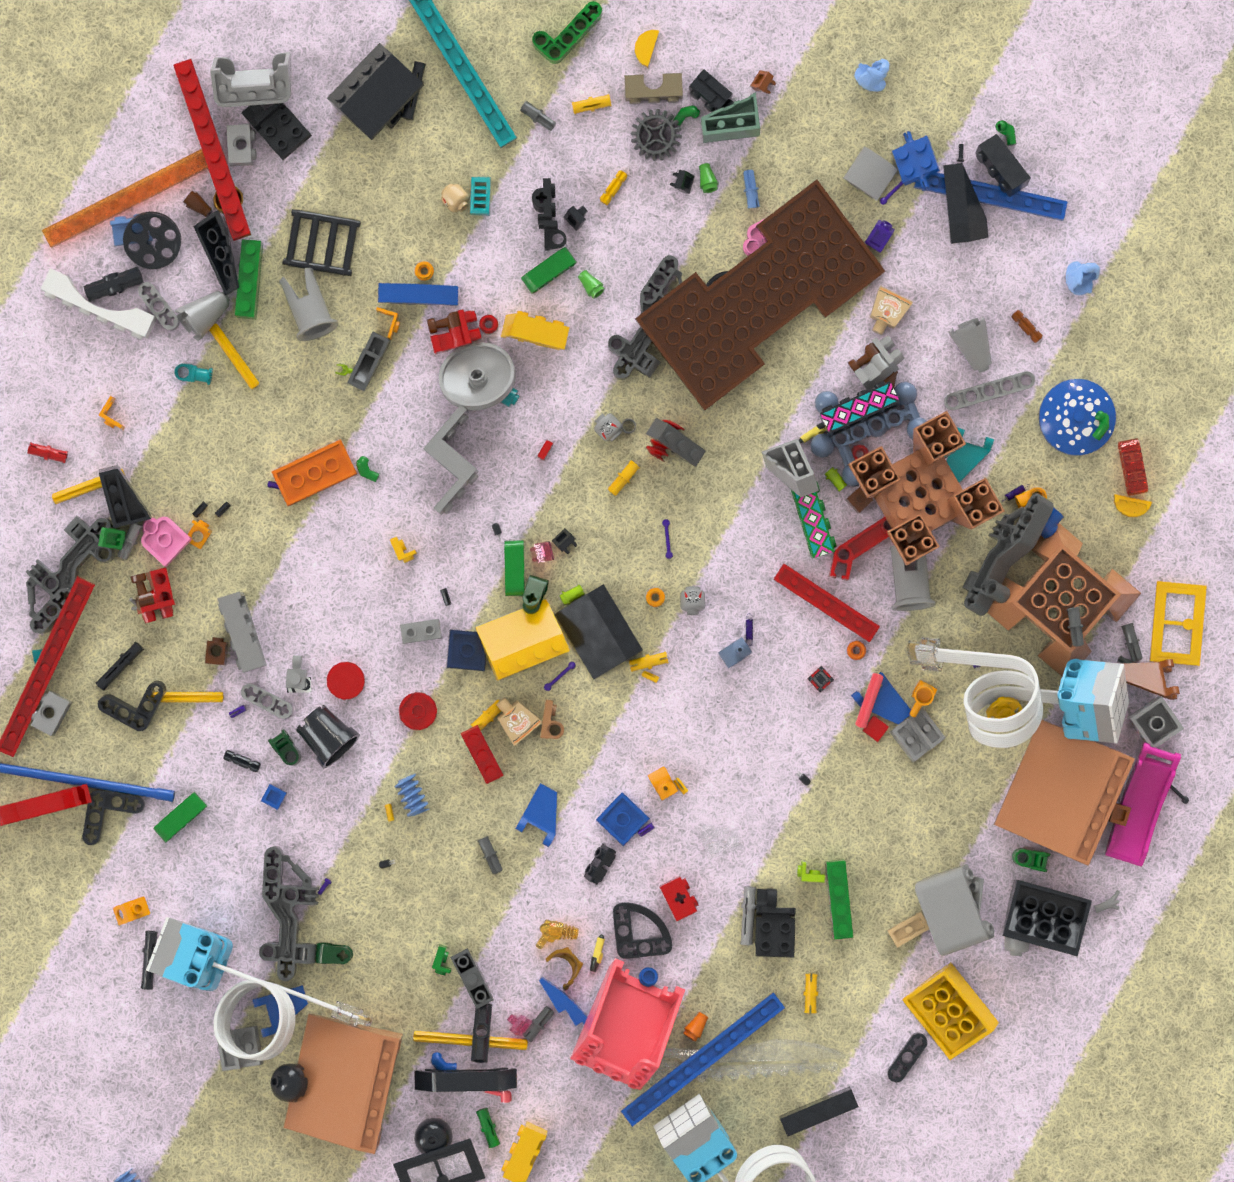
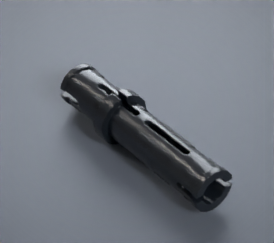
[401,61,426,120]
[95,641,144,691]
[141,930,158,990]

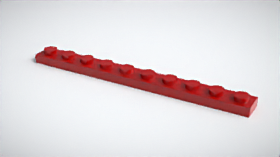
[173,59,252,241]
[0,576,95,757]

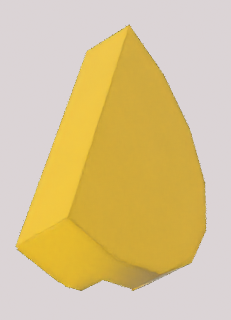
[635,30,659,68]
[1114,494,1152,517]

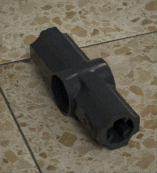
[84,267,144,302]
[471,1003,492,1063]

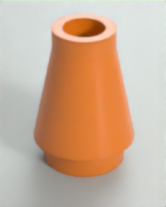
[683,1012,708,1042]

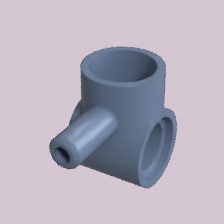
[718,637,752,669]

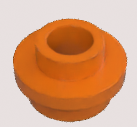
[847,641,866,660]

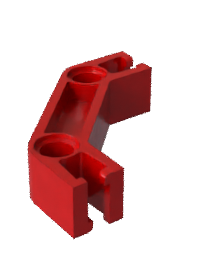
[829,517,889,581]
[0,784,92,826]

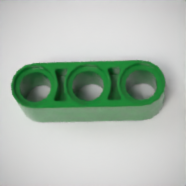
[521,247,577,294]
[504,540,525,596]
[153,792,207,843]

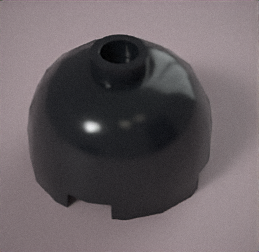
[270,1063,308,1102]
[414,1118,453,1154]

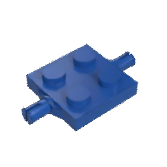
[892,131,940,191]

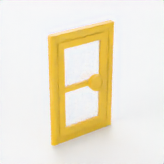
[1150,581,1207,666]

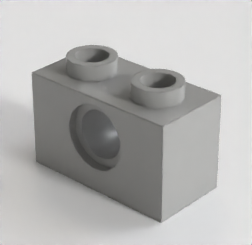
[227,124,256,166]
[400,619,442,644]
[31,691,72,736]

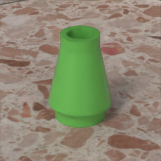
[699,163,719,193]
[578,270,605,299]

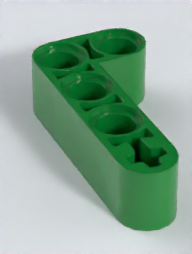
[532,1,602,64]

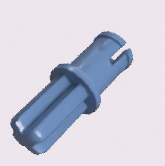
[743,170,760,209]

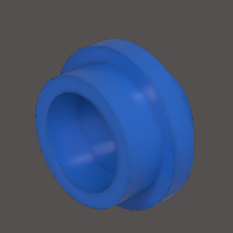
[639,967,658,987]

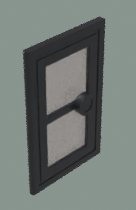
[393,1138,485,1182]

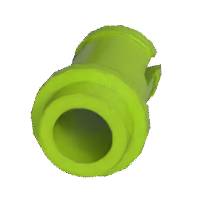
[824,467,847,492]
[559,584,585,605]

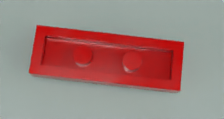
[461,725,504,784]

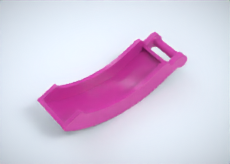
[1105,742,1181,867]

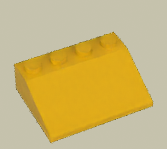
[475,599,570,681]
[902,962,999,1060]

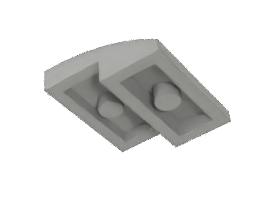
[843,147,898,201]
[890,707,945,763]
[217,1026,263,1071]

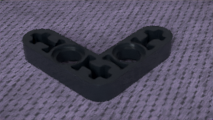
[98,680,166,731]
[82,790,145,845]

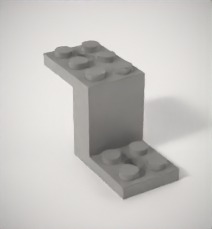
[423,405,479,515]

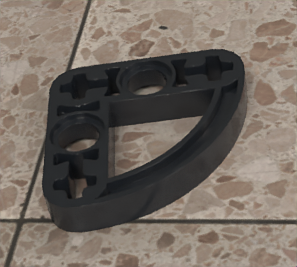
[613,902,672,959]

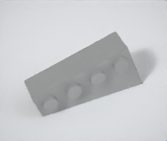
[217,592,267,673]

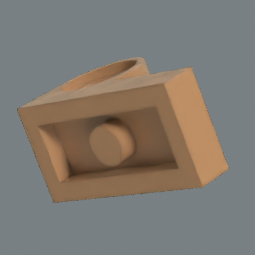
[540,700,564,739]

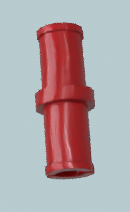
[27,442,68,463]

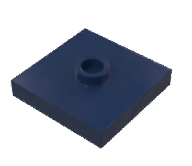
[446,629,486,672]

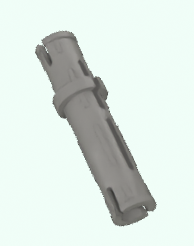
[740,886,757,945]

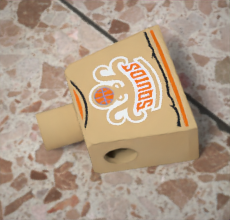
[870,286,913,335]
[496,697,542,746]

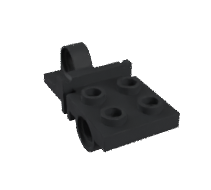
[241,103,312,160]
[532,178,567,251]
[755,889,796,958]

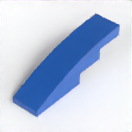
[378,283,458,306]
[539,977,588,1026]

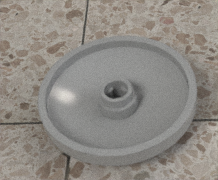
[439,342,516,410]

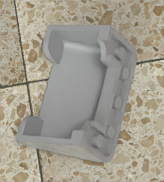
[210,52,291,107]
[915,864,995,956]

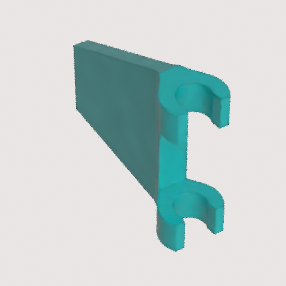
[946,427,994,483]

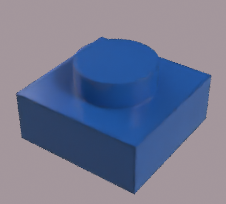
[261,784,287,810]

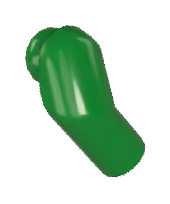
[672,105,700,127]
[995,120,1017,146]
[1092,411,1109,441]
[356,456,379,482]

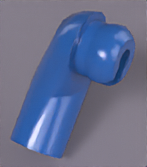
[431,1052,457,1070]

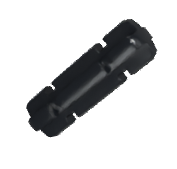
[223,750,261,772]

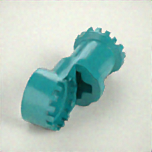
[174,363,213,385]

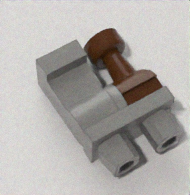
[848,336,905,391]

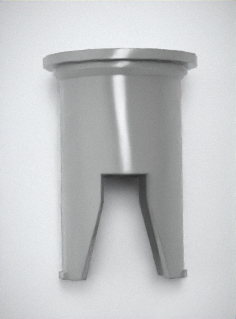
[279,268,338,341]
[890,545,936,611]

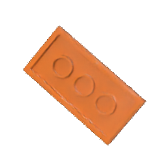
[272,439,357,507]

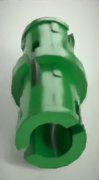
[476,1108,501,1148]

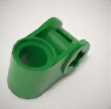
[1012,848,1051,872]

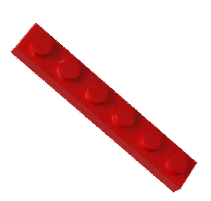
[773,563,880,642]

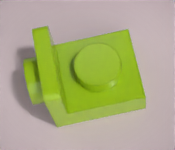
[797,861,825,883]

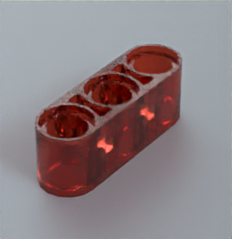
[1118,438,1148,496]

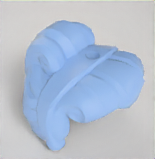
[854,59,890,92]
[1066,261,1100,295]

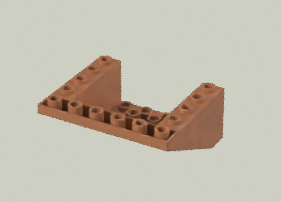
[994,720,1135,866]
[284,1013,403,1154]

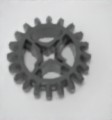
[630,109,682,161]

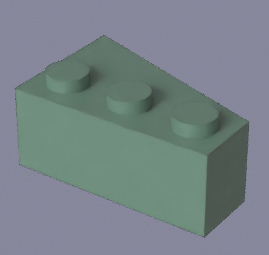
[701,92,761,143]

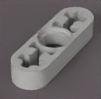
[138,282,179,331]
[241,684,293,719]

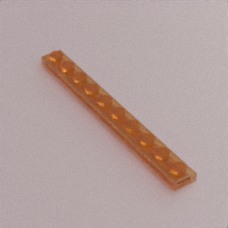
[42,149,208,248]

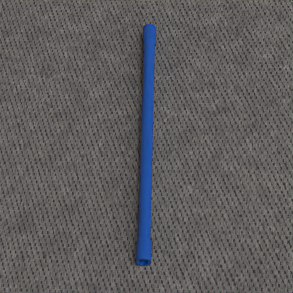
[0,763,175,802]

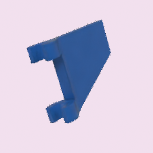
[851,672,911,725]
[515,783,557,847]
[253,985,308,1037]

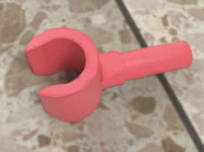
[485,1091,512,1103]

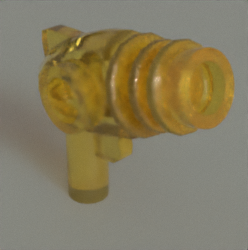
[536,919,579,949]

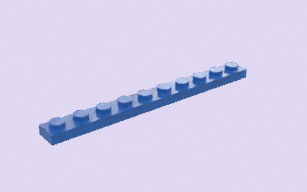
[621,992,785,1127]

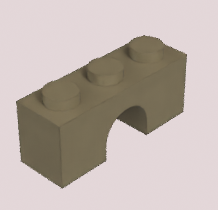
[624,73,683,104]

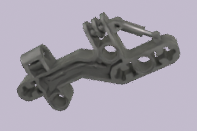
[608,255,682,380]
[962,493,1054,616]
[26,516,115,634]
[259,846,319,981]

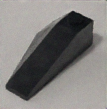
[943,163,988,244]
[193,210,239,296]

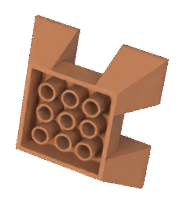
[848,411,1005,566]
[987,523,1141,677]

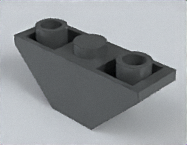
[450,948,494,1009]

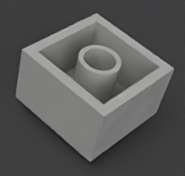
[1127,696,1184,748]

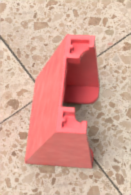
[570,958,685,1090]

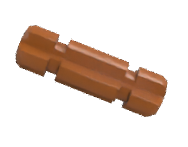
[1011,310,1043,343]

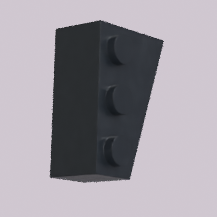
[99,465,151,528]

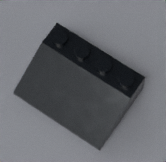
[327,43,424,140]
[555,584,643,680]
[1002,880,1092,957]

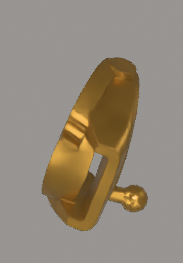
[545,947,583,990]

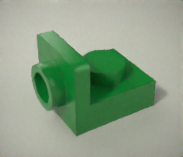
[98,527,125,550]
[432,944,452,976]

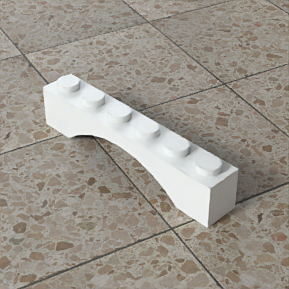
[41,268,157,340]

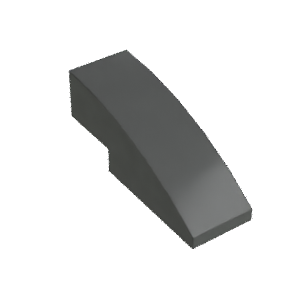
[347,331,391,391]

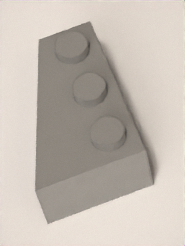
[762,439,819,497]

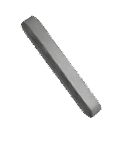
[944,371,1035,411]

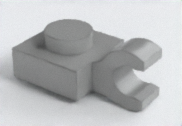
[285,655,307,689]

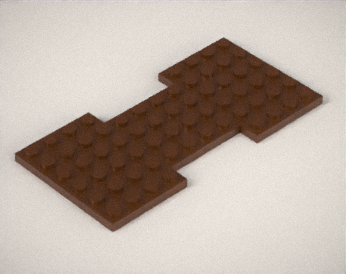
[635,179,886,411]

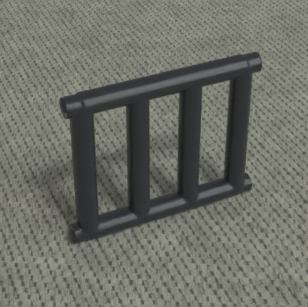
[282,209,361,276]

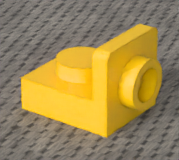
[390,537,417,563]

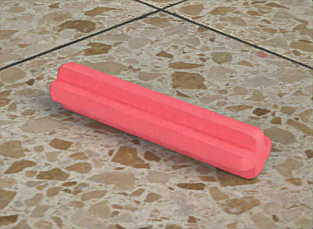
[855,673,883,728]

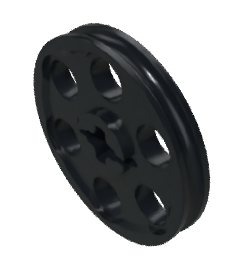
[123,211,181,269]

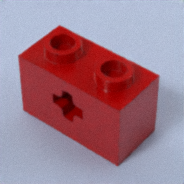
[659,876,699,921]

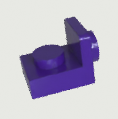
[865,220,895,253]

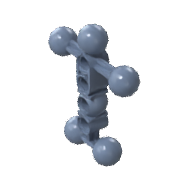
[810,382,927,487]

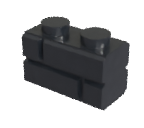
[689,69,733,112]

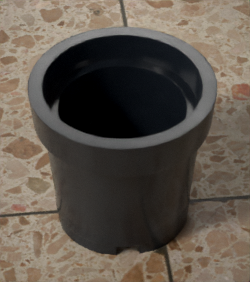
[296,705,360,769]

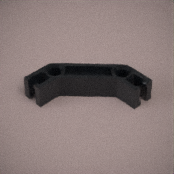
[414,1067,517,1092]

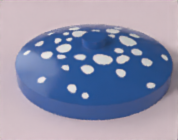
[1039,379,1116,456]

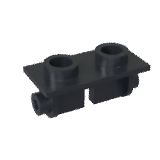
[583,843,617,885]

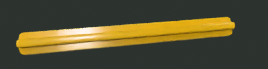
[413,1031,528,1050]

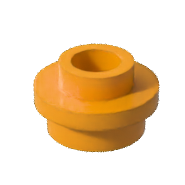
[415,261,434,281]
[646,588,665,607]

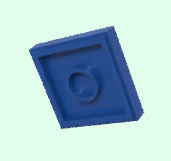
[596,792,650,846]

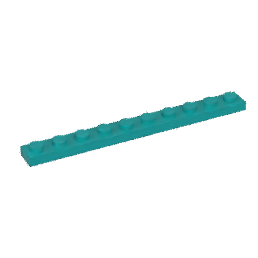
[409,0,517,148]

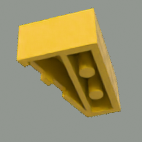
[501,311,570,350]
[501,1121,548,1182]

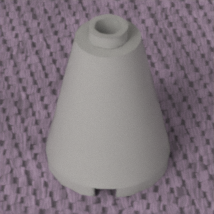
[175,291,230,341]
[949,317,992,373]

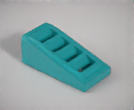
[470,177,491,216]

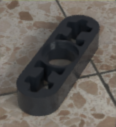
[887,1033,927,1083]

